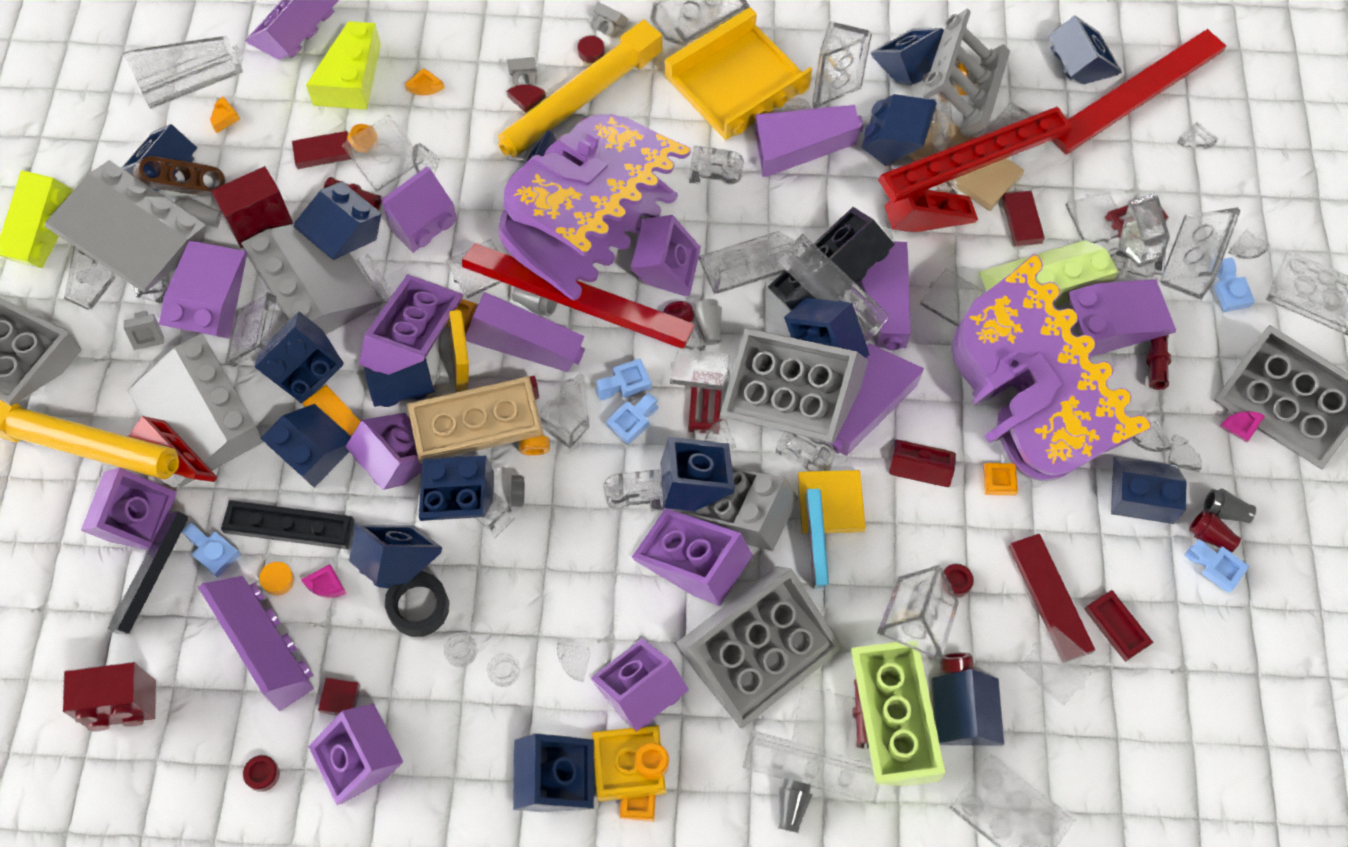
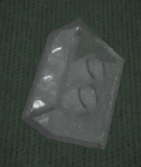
[650,0,750,46]

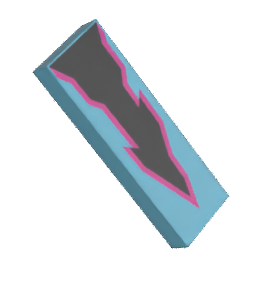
[805,488,829,589]

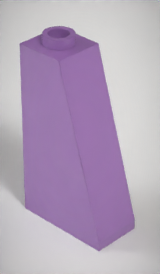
[754,105,863,177]
[854,241,911,350]
[465,292,585,372]
[819,343,924,456]

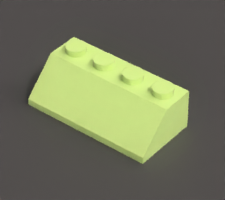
[979,240,1118,306]
[851,639,945,786]

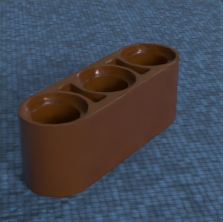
[133,156,225,197]

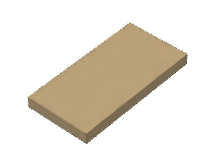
[907,111,1025,211]
[407,376,543,464]

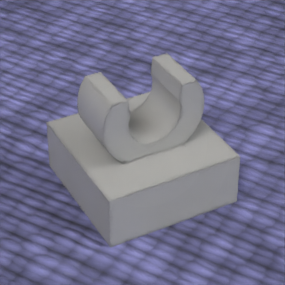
[594,2,629,37]
[507,57,537,86]
[123,311,164,350]

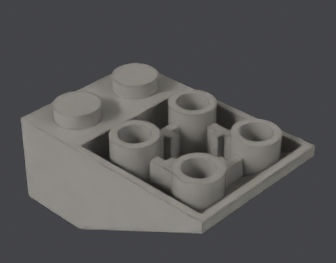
[681,467,798,551]

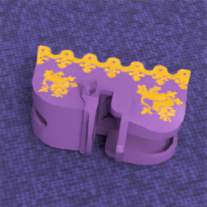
[499,114,691,301]
[951,254,1151,481]

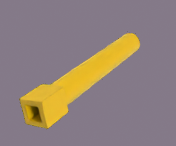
[498,19,663,157]
[0,401,179,480]

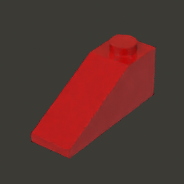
[885,190,978,233]
[128,416,218,482]

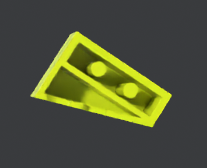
[306,21,381,110]
[0,170,74,268]

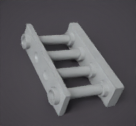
[922,8,1010,138]

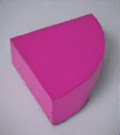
[1220,411,1265,442]
[301,564,346,598]

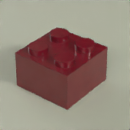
[211,166,293,248]
[62,662,156,731]

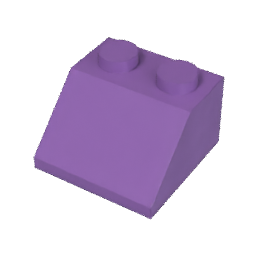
[381,166,457,253]
[631,215,701,296]
[346,413,422,490]
[81,468,177,550]
[591,638,689,732]
[308,704,403,805]

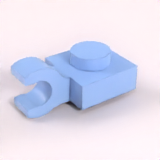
[1213,257,1255,312]
[596,358,652,401]
[606,393,659,445]
[182,522,241,578]
[1185,539,1249,593]

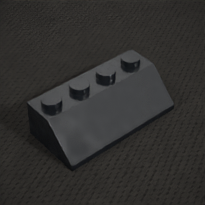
[768,207,895,312]

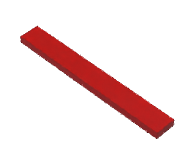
[1052,29,1227,155]
[878,106,1073,203]
[461,243,695,349]

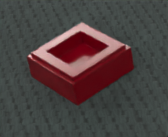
[318,678,361,716]

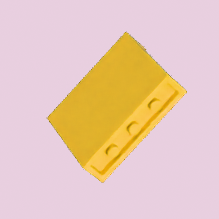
[665,7,813,141]

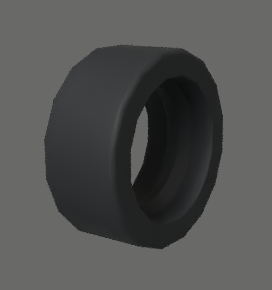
[385,571,449,637]

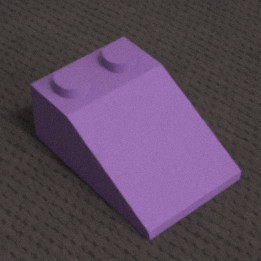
[159,240,247,339]
[1068,279,1176,357]
[632,508,753,606]

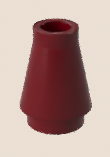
[1189,510,1241,553]

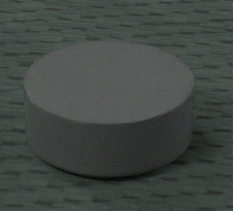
[511,475,525,507]

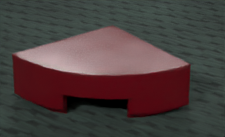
[506,85,546,113]

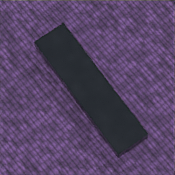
[221,500,355,549]
[108,511,188,634]

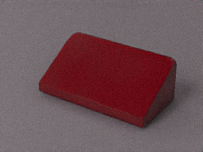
[889,439,956,487]

